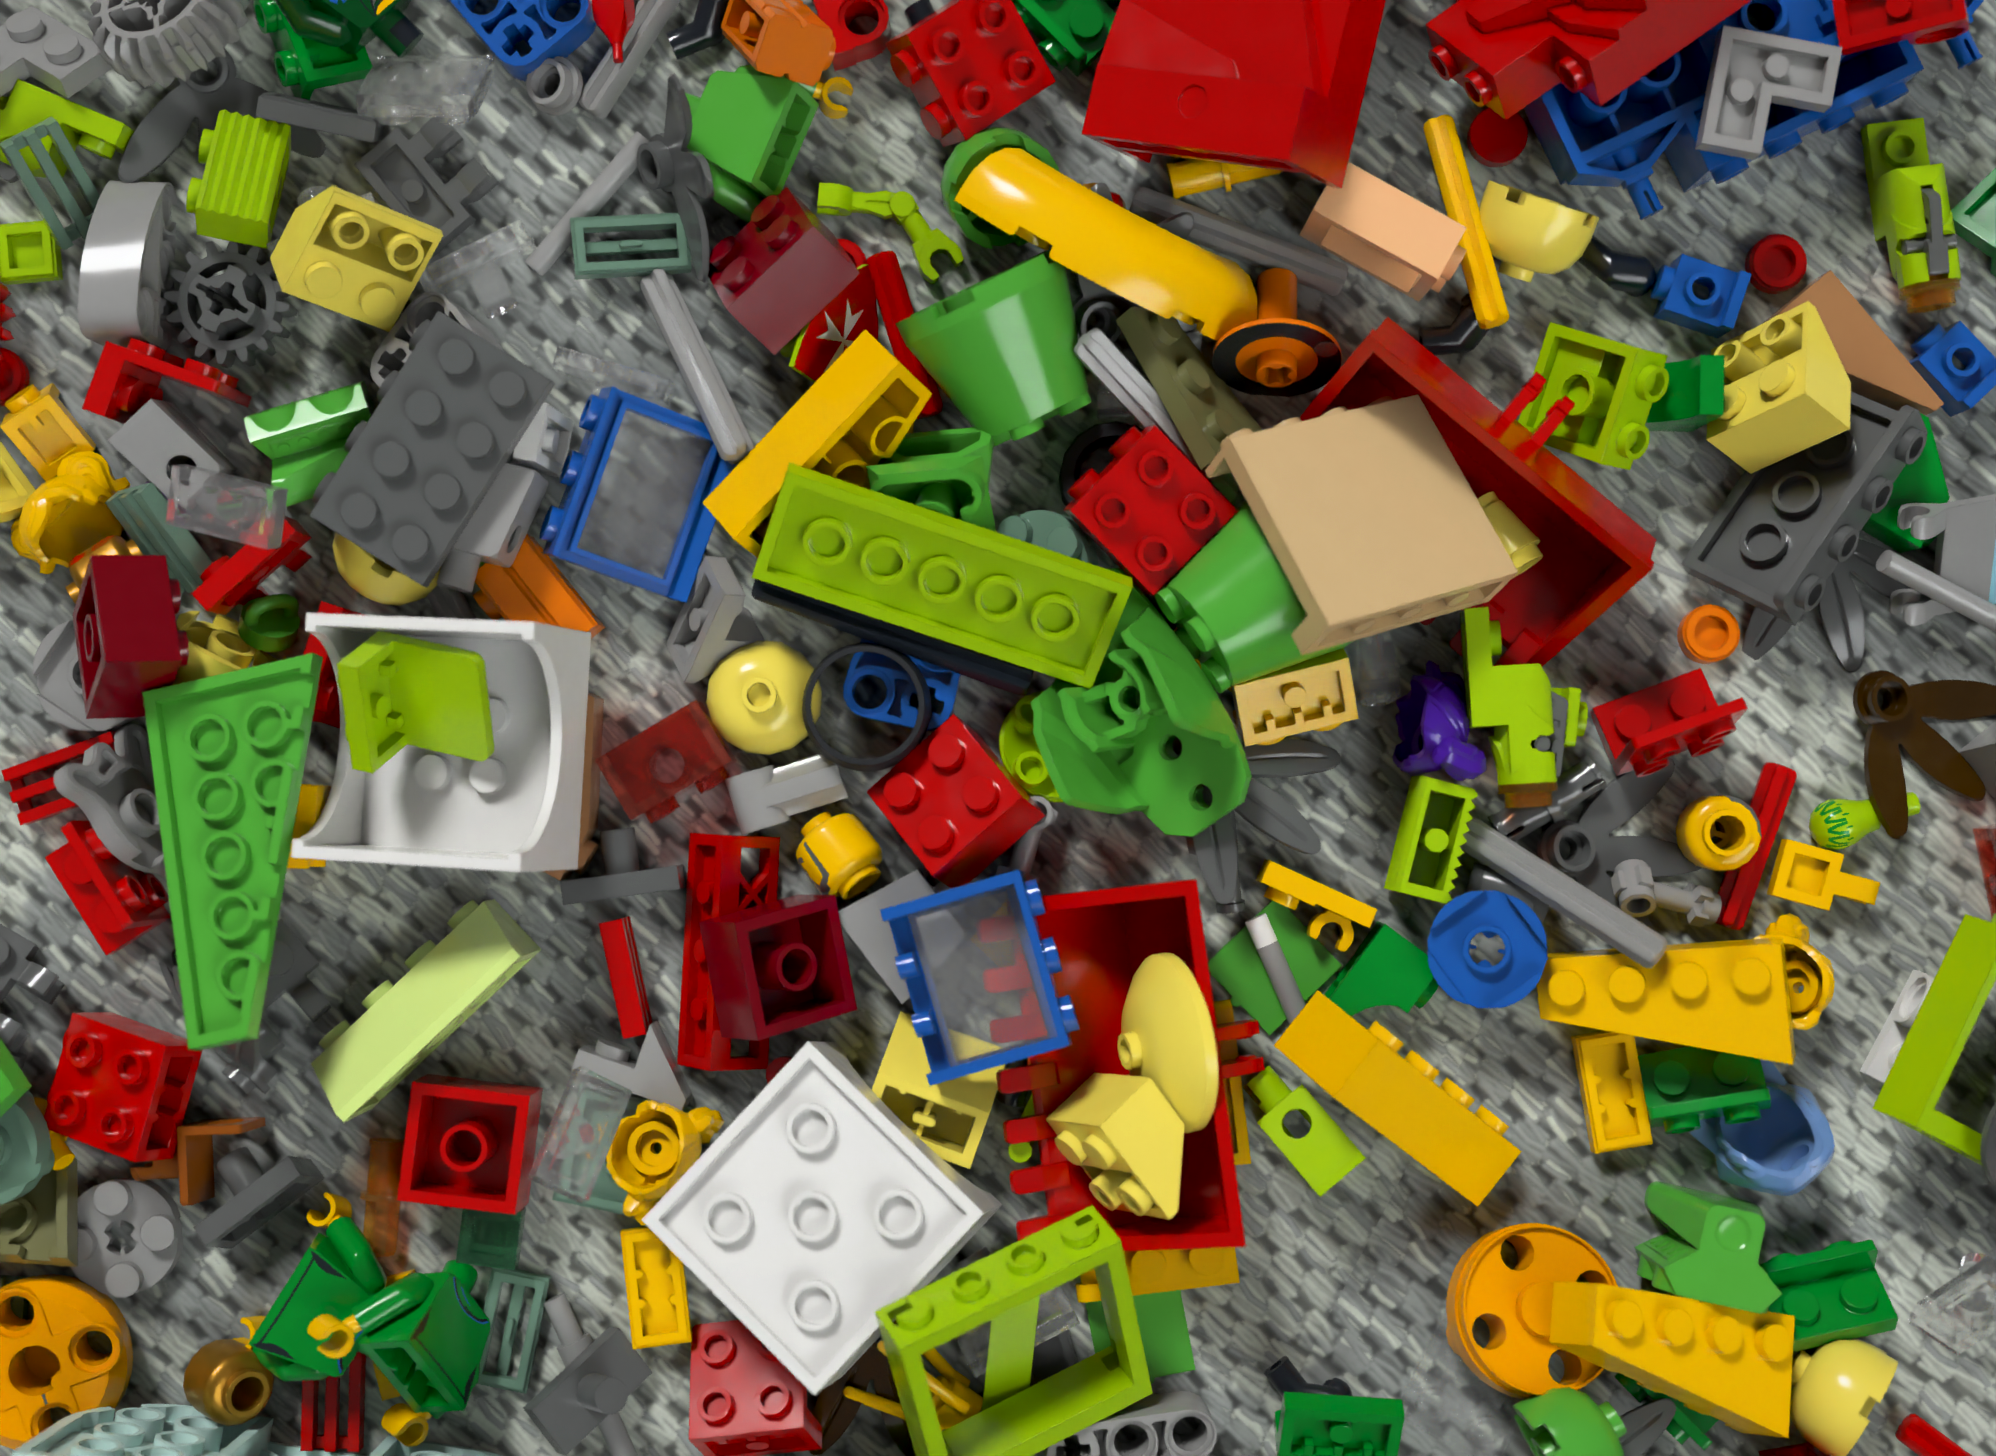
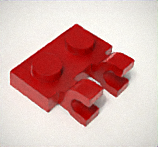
[191,514,312,615]

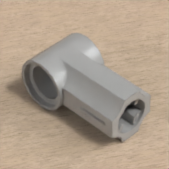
[725,753,849,835]

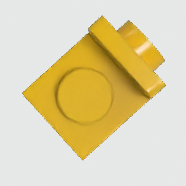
[0,383,96,482]

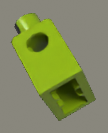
[1243,1065,1365,1197]

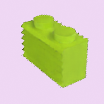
[186,109,291,249]
[1384,776,1478,904]

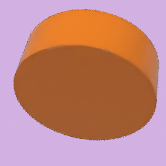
[1677,604,1740,664]

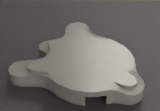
[53,724,167,879]

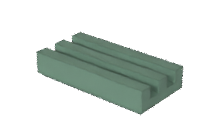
[0,116,100,251]
[569,213,692,280]
[105,482,213,595]
[477,1264,552,1394]

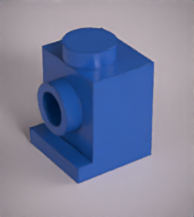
[1650,254,1752,339]
[1909,320,1996,417]

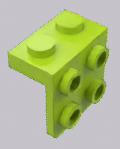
[337,630,495,774]

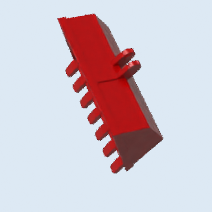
[1299,317,1656,667]
[976,879,1265,1251]

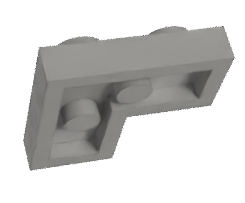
[0,6,113,98]
[1695,25,1843,160]

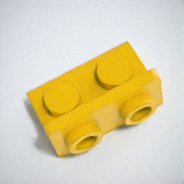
[1231,648,1359,747]

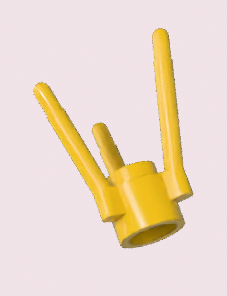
[843,1340,983,1431]

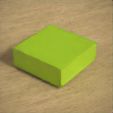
[0,221,63,285]

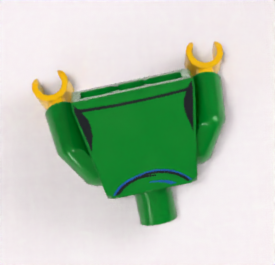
[233,1192,387,1382]
[307,1260,490,1447]

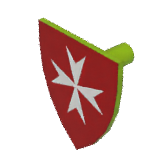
[780,264,879,383]

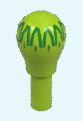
[1809,792,1921,850]

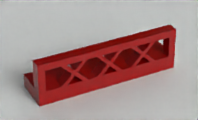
[677,833,780,1071]

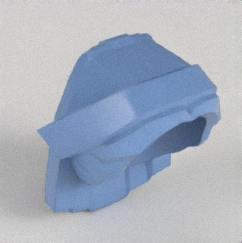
[1689,1059,1835,1196]

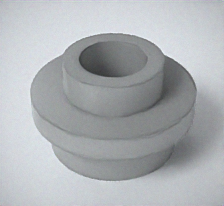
[526,56,583,116]

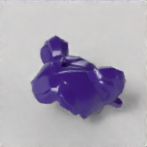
[1392,660,1487,781]

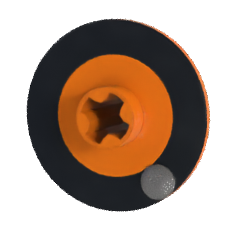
[1212,268,1342,397]

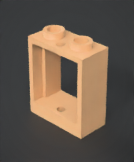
[1299,162,1467,302]

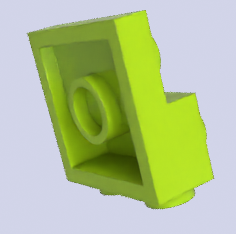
[1518,322,1669,470]

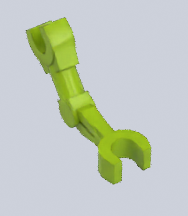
[817,183,964,285]

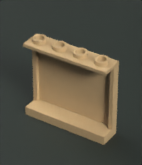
[1205,394,1518,655]

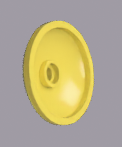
[1117,952,1218,1133]

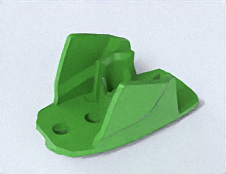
[1031,568,1252,837]

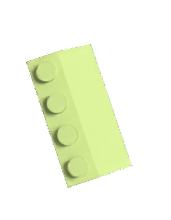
[311,899,542,1123]

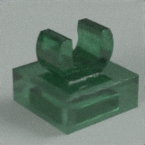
[456,1207,526,1270]

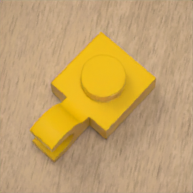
[1766,839,1880,911]

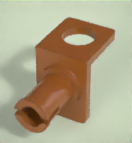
[130,1117,266,1206]

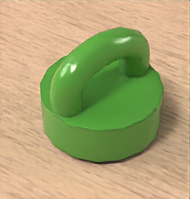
[237,594,300,652]

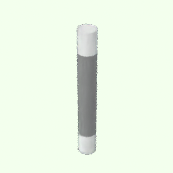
[1245,913,1316,1083]

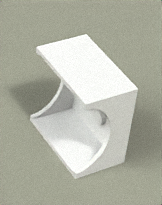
[291,613,591,872]
[642,1041,1002,1395]

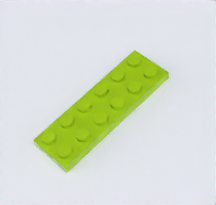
[752,463,1133,689]

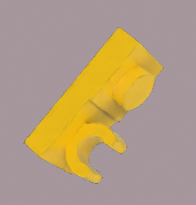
[1256,859,1378,952]

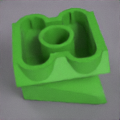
[243,381,375,510]
[866,427,996,532]
[1634,1181,1782,1314]

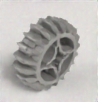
[87,0,250,88]

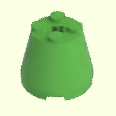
[895,248,1092,446]
[1155,500,1355,693]

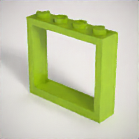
[1872,914,1996,1166]
[874,1205,1153,1456]

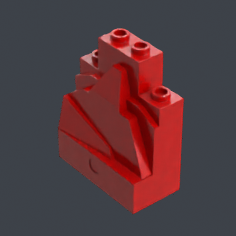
[1082,0,1386,189]
[1425,0,1751,120]

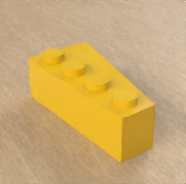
[702,329,932,558]
[1537,937,1796,1065]
[1273,990,1522,1207]
[1549,1282,1795,1438]

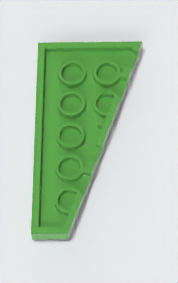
[143,653,323,1051]

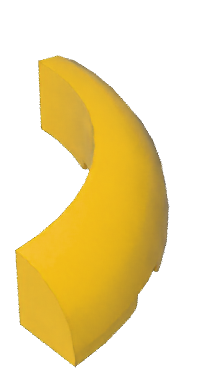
[955,148,1257,341]

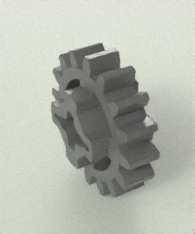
[164,241,297,369]

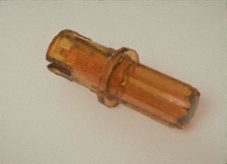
[360,1137,405,1257]

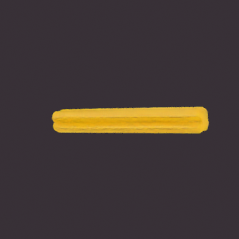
[1423,114,1510,330]

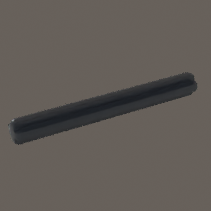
[751,579,1034,696]

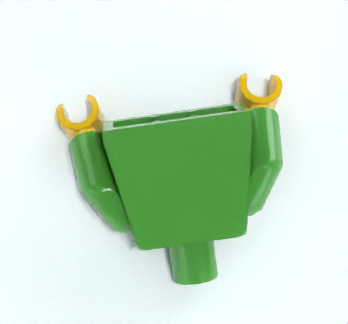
[685,64,853,223]

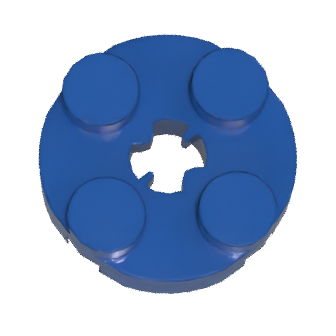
[1427,890,1547,1008]

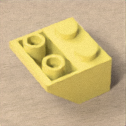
[270,185,443,332]
[1706,301,1851,474]
[872,1011,1005,1169]
[1046,1072,1185,1220]

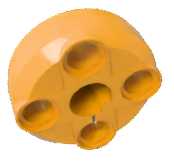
[1446,1223,1618,1399]
[0,1274,133,1450]

